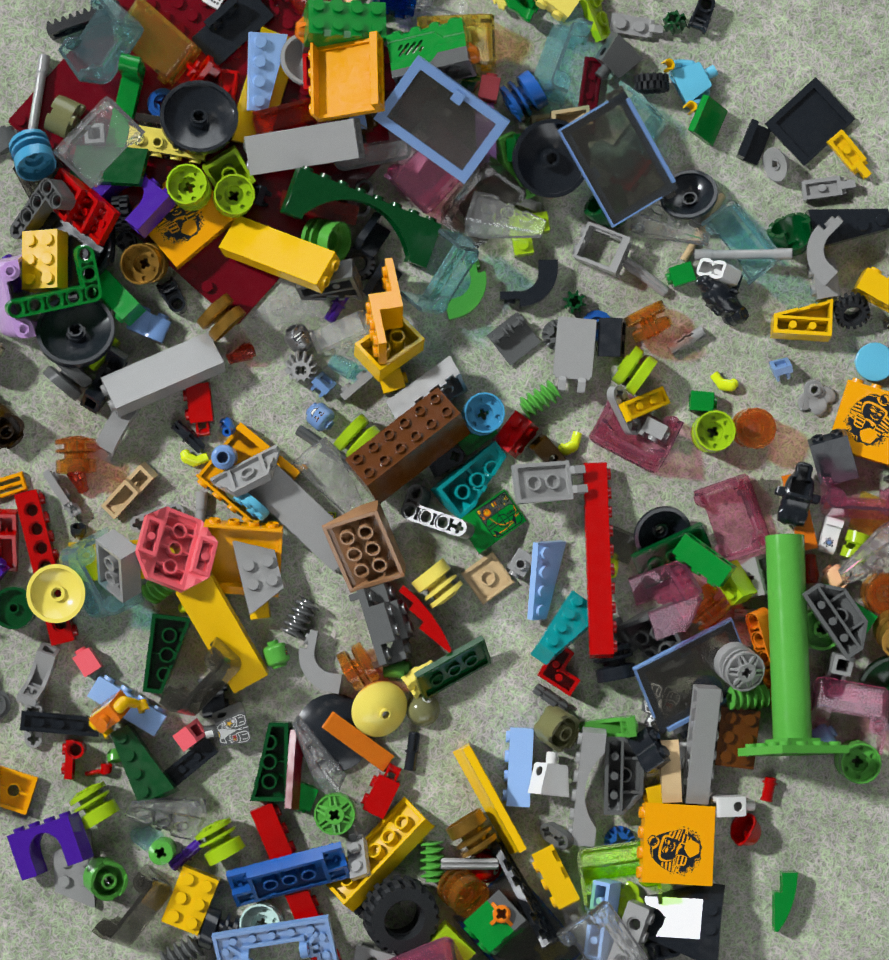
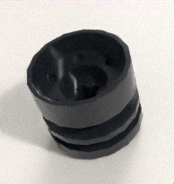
[593,642,635,683]
[198,907,242,950]

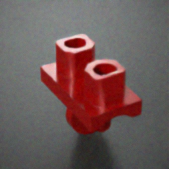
[186,54,221,82]

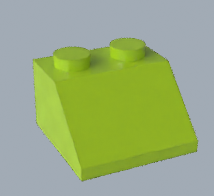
[202,144,256,197]

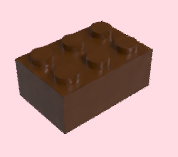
[713,706,761,770]

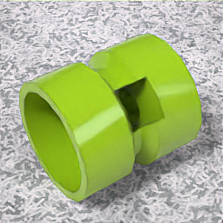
[840,529,872,563]

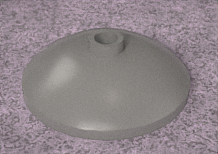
[280,35,303,86]

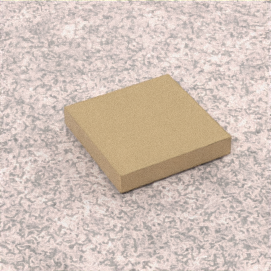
[461,551,515,605]

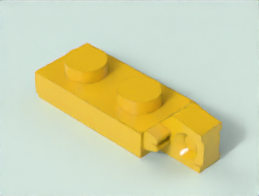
[826,129,872,179]

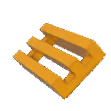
[0,471,29,499]

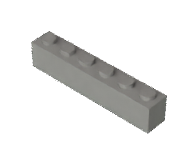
[682,684,723,804]

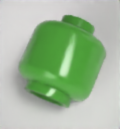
[262,639,290,669]

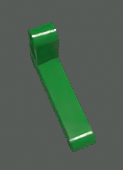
[106,53,146,148]
[5,245,102,318]

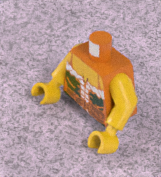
[89,690,150,739]

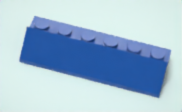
[226,841,350,907]

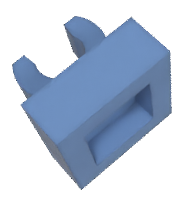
[769,357,793,382]
[311,371,337,398]

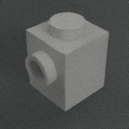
[507,548,532,579]

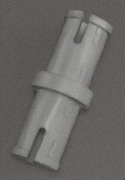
[667,326,706,356]

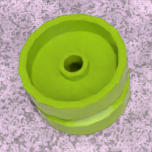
[611,345,658,396]
[333,413,381,457]

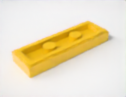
[618,386,670,423]

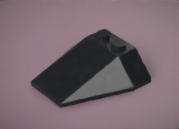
[645,884,725,960]

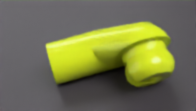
[558,431,582,455]
[180,449,210,467]

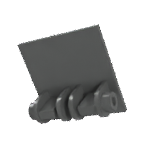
[487,312,541,366]

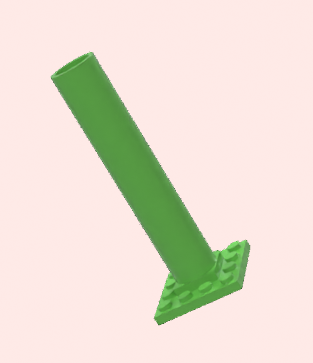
[738,534,849,756]

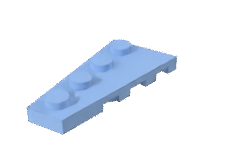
[247,32,288,112]
[527,540,566,620]

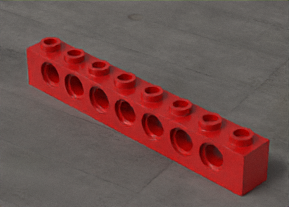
[14,489,79,646]

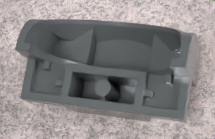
[349,583,414,670]

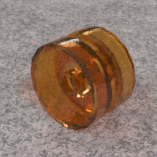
[624,300,674,343]
[860,571,889,614]
[336,642,381,692]

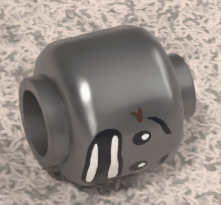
[284,323,313,352]

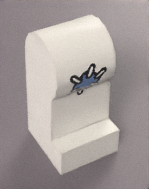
[817,516,844,555]

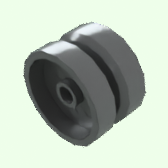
[43,364,93,401]

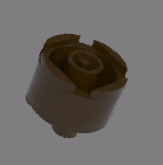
[0,403,25,449]

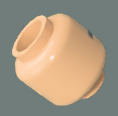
[821,564,850,588]

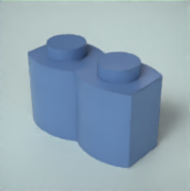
[126,306,172,344]

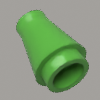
[383,660,412,679]

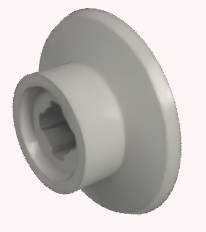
[762,147,790,182]

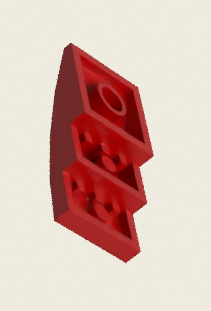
[53,168,121,246]
[399,585,452,653]

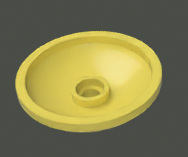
[26,564,86,623]
[351,681,407,737]

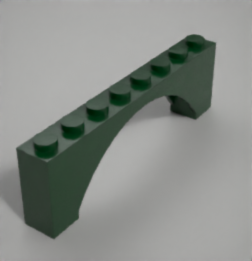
[280,166,442,269]

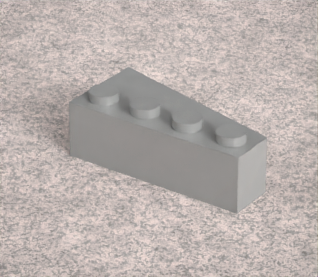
[386,356,468,420]

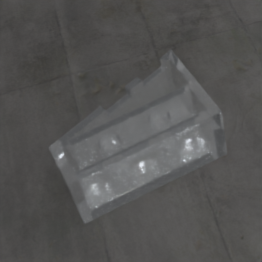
[309,310,370,356]

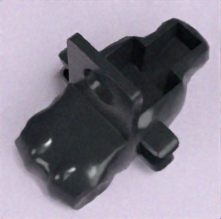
[695,275,749,326]
[775,462,821,527]

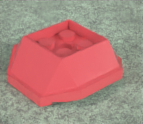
[135,506,218,593]

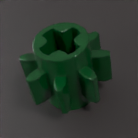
[662,10,687,36]
[562,290,586,314]

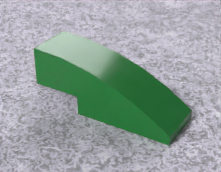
[772,871,798,932]

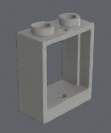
[572,221,633,277]

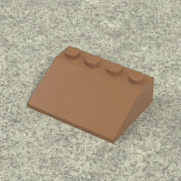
[322,500,406,593]

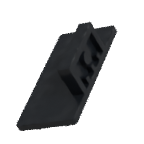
[192,0,274,66]

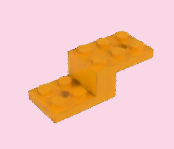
[365,258,403,365]
[0,765,39,815]

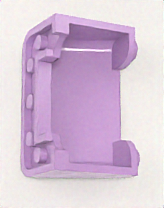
[0,255,38,338]

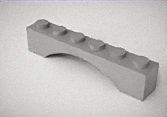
[568,727,607,847]

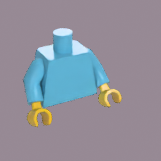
[661,58,718,115]

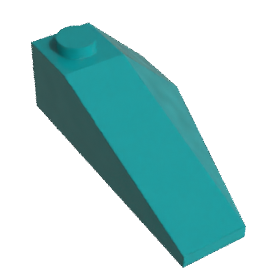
[430,441,507,519]

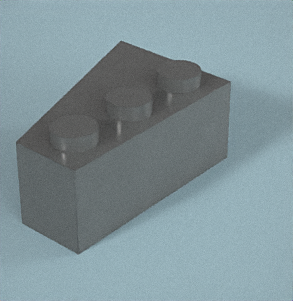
[296,259,363,301]

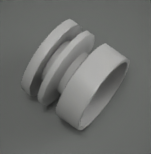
[714,642,765,691]

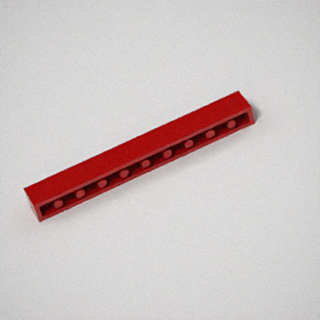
[583,462,617,658]
[250,801,342,960]

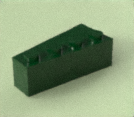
[142,613,192,694]
[250,721,293,801]
[110,725,180,807]

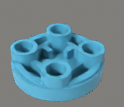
[854,343,889,382]
[233,493,270,521]

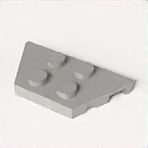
[210,444,280,498]
[232,541,284,615]
[53,831,96,907]

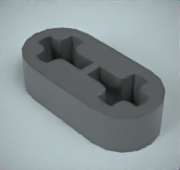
[540,822,574,850]

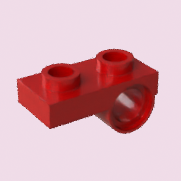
[61,739,87,780]

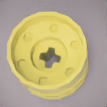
[411,558,463,609]

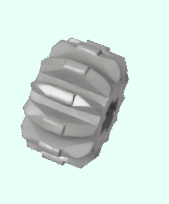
[285,350,318,383]

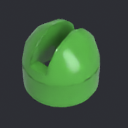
[107,748,121,764]

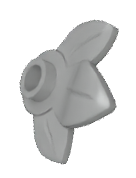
[798,379,836,417]

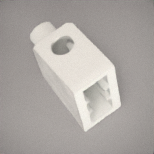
[528,751,569,797]
[707,794,755,817]

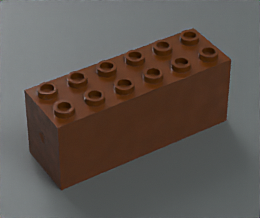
[345,387,470,504]

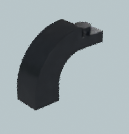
[500,259,558,309]
[80,345,129,414]

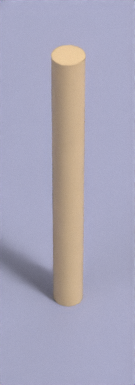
[680,193,726,263]

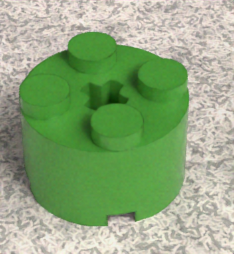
[83,857,128,901]

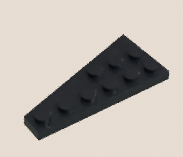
[490,838,562,948]

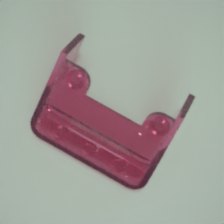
[628,561,704,640]
[811,676,889,755]

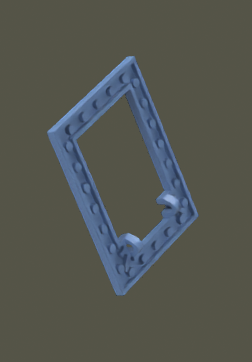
[211,914,339,960]

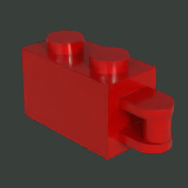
[183,382,215,437]
[361,763,402,819]

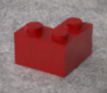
[537,648,580,696]

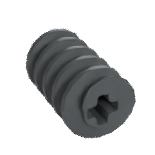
[280,595,319,638]
[159,935,204,960]

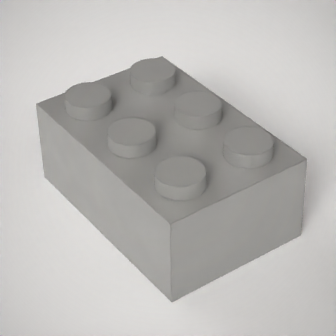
[95,529,142,603]

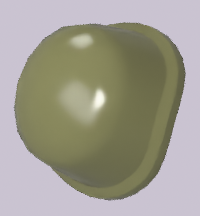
[406,694,440,726]

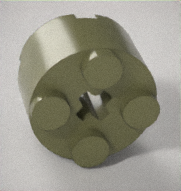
[44,95,86,141]
[533,705,581,752]

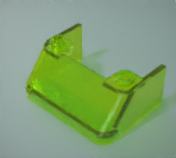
[577,840,663,916]

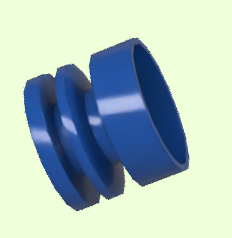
[499,70,549,122]

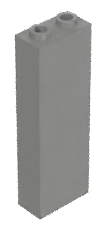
[243,118,366,176]
[100,332,226,418]
[249,464,340,572]

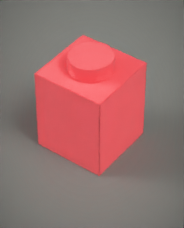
[478,73,501,104]
[72,646,104,677]
[172,718,205,752]

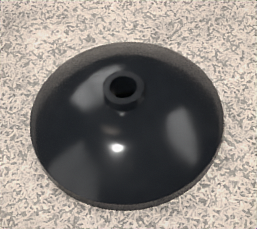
[660,170,718,220]
[634,506,691,550]

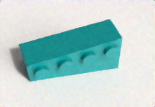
[531,590,588,665]

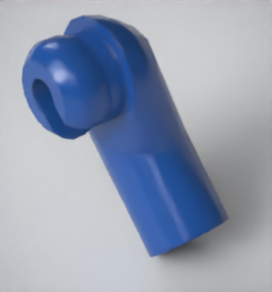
[220,417,236,437]

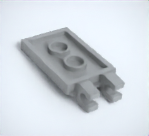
[553,316,597,393]
[511,460,588,505]

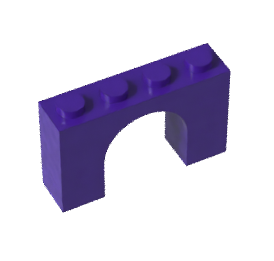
[89,173,176,238]
[7,811,94,881]

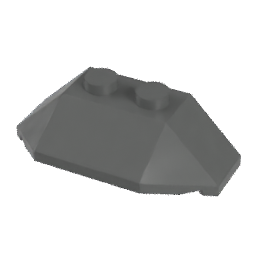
[802,583,868,660]
[604,736,644,815]

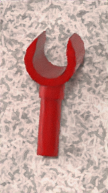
[85,763,112,776]

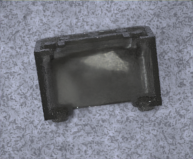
[441,154,527,249]
[159,637,241,716]
[92,864,173,946]

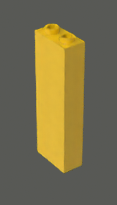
[219,216,340,294]
[175,571,269,693]

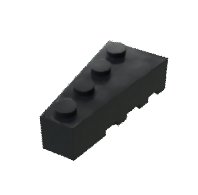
[805,208,889,247]

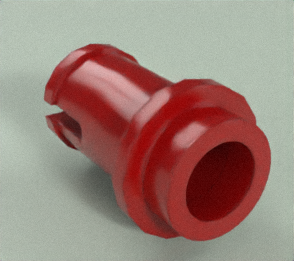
[760,776,778,802]

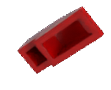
[0,509,19,572]

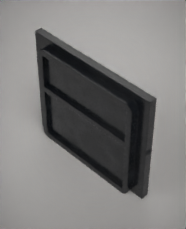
[765,77,855,166]
[40,211,105,296]

